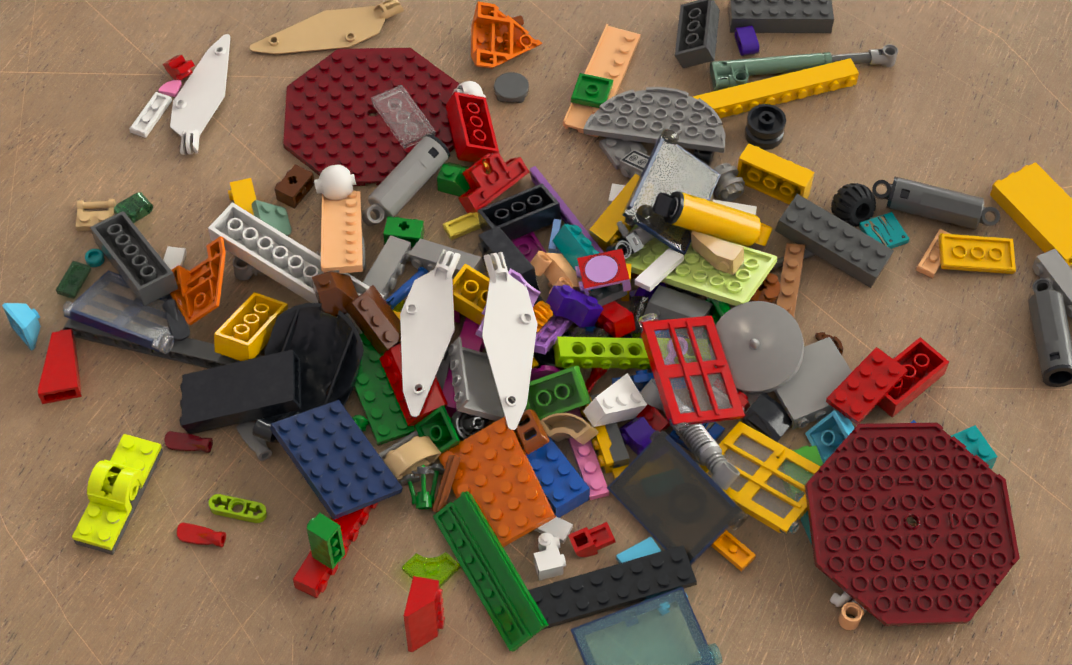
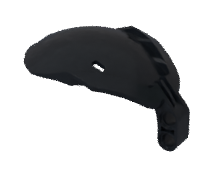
[252,303,364,443]

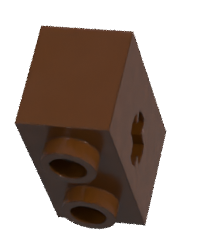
[275,164,315,209]

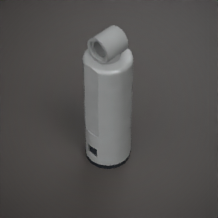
[362,134,451,226]

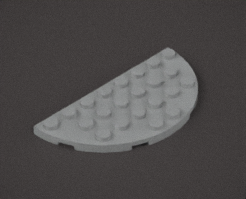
[583,87,725,153]

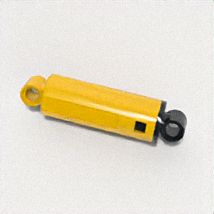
[652,191,773,247]

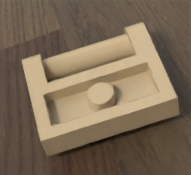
[76,199,116,231]

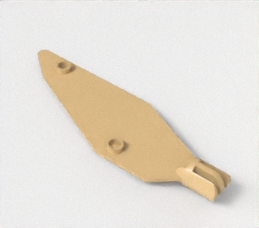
[250,0,404,54]

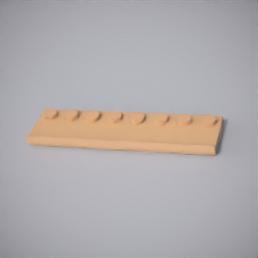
[563,24,641,137]
[321,190,363,273]

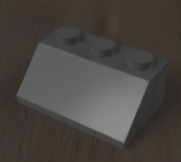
[642,285,713,340]

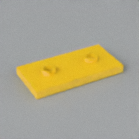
[938,233,1016,274]

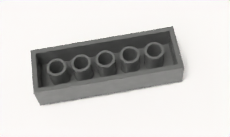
[728,0,834,33]
[775,194,894,288]
[90,211,178,306]

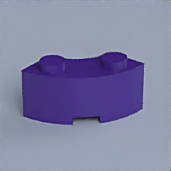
[545,285,603,327]
[619,416,670,463]

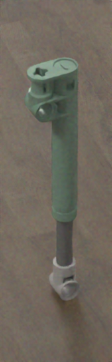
[710,44,898,91]

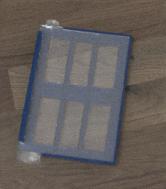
[63,270,180,354]

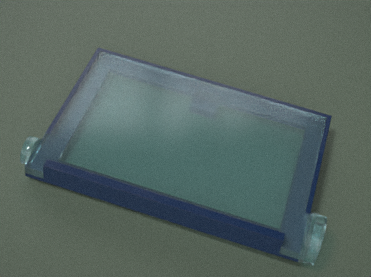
[570,587,723,665]

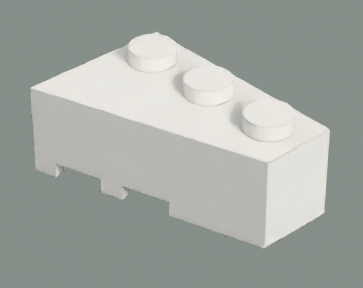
[583,373,647,427]

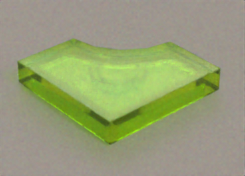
[402,552,461,587]

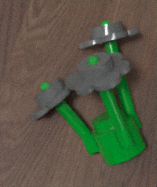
[399,464,445,509]

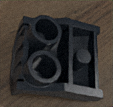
[743,393,792,442]

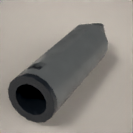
[1028,278,1072,387]

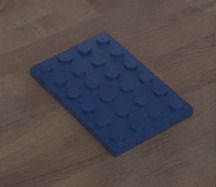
[270,400,403,520]

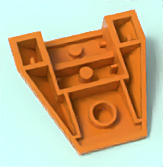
[170,236,226,326]

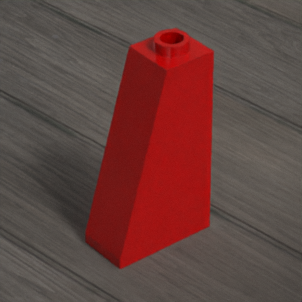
[38,329,82,404]

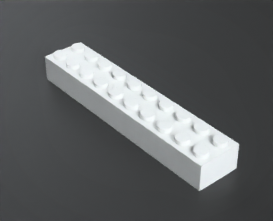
[208,202,384,334]

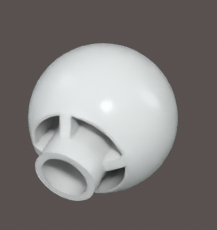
[314,165,356,200]

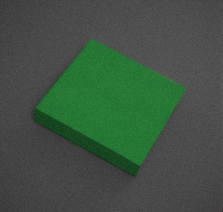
[571,73,613,108]

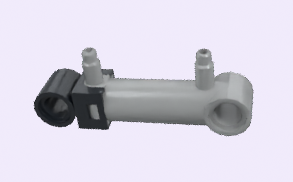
[606,198,672,259]

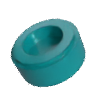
[85,249,105,267]

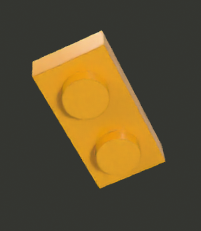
[711,530,756,572]

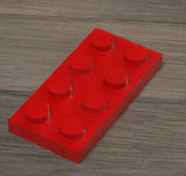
[826,347,908,425]

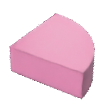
[159,80,182,97]

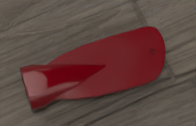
[164,431,213,453]

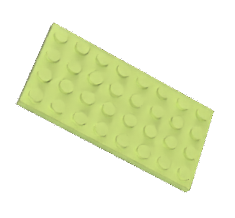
[625,215,777,306]

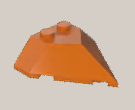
[471,1,542,69]

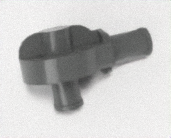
[451,411,489,441]

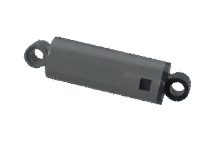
[872,176,1000,230]

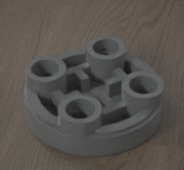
[494,72,529,103]

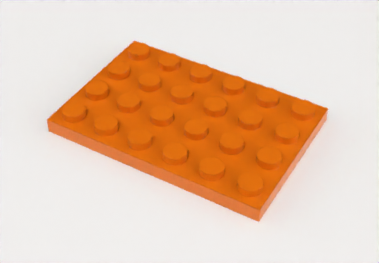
[438,416,556,547]

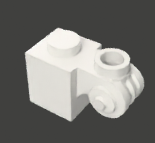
[534,533,566,581]

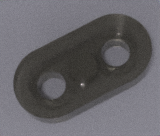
[570,327,609,338]

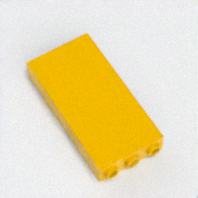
[990,162,1072,266]

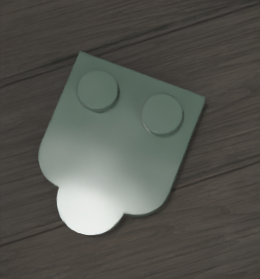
[251,200,292,236]

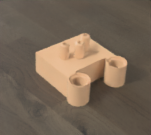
[530,251,591,294]

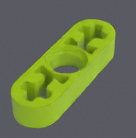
[209,494,267,523]

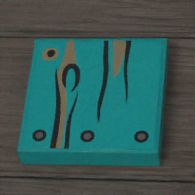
[859,212,910,249]

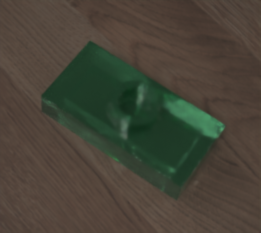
[56,261,91,299]

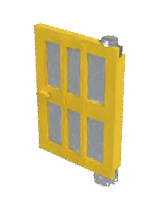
[687,421,821,535]

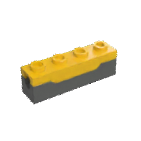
[580,393,630,474]

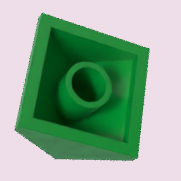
[414,406,460,454]

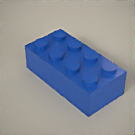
[526,433,590,518]

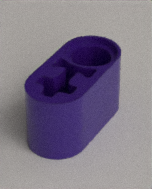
[734,26,759,56]

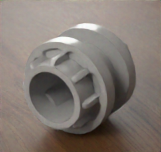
[713,163,745,202]

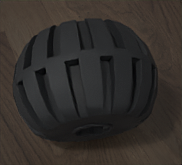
[831,183,876,227]

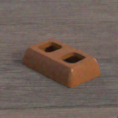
[515,409,549,454]

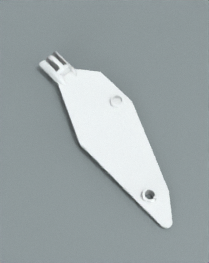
[170,34,230,155]
[400,249,461,417]
[482,252,537,430]

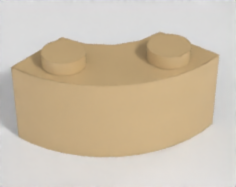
[540,413,599,445]
[383,436,441,482]

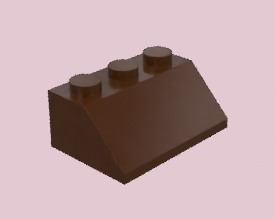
[344,285,401,354]

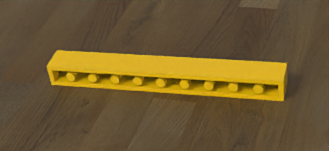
[693,58,859,119]

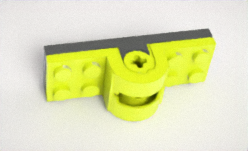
[72,434,163,555]

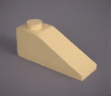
[691,231,744,275]

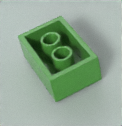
[526,366,591,420]

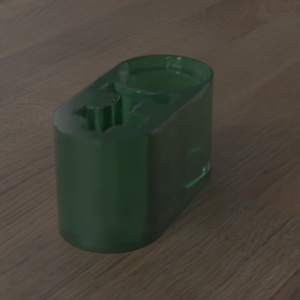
[114,192,153,223]

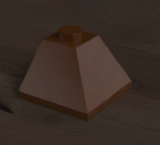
[312,271,358,317]

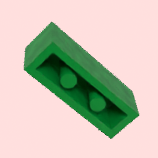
[306,512,345,570]

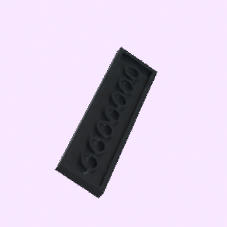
[528,545,697,630]

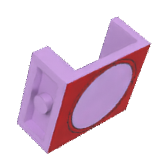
[575,249,631,296]

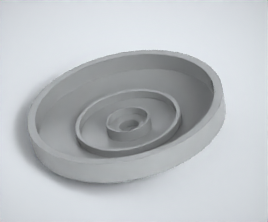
[709,301,804,394]

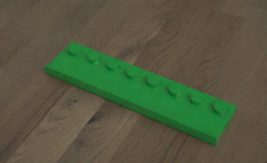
[433,491,549,652]

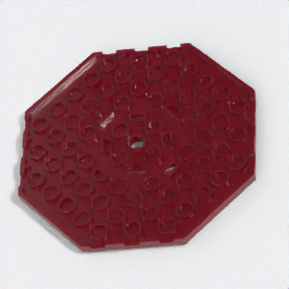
[283,48,459,186]
[805,423,1020,626]

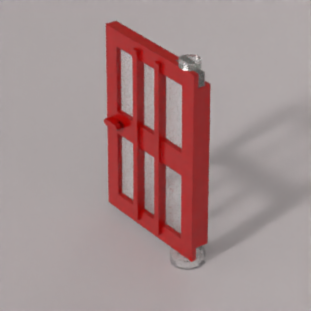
[638,313,745,431]

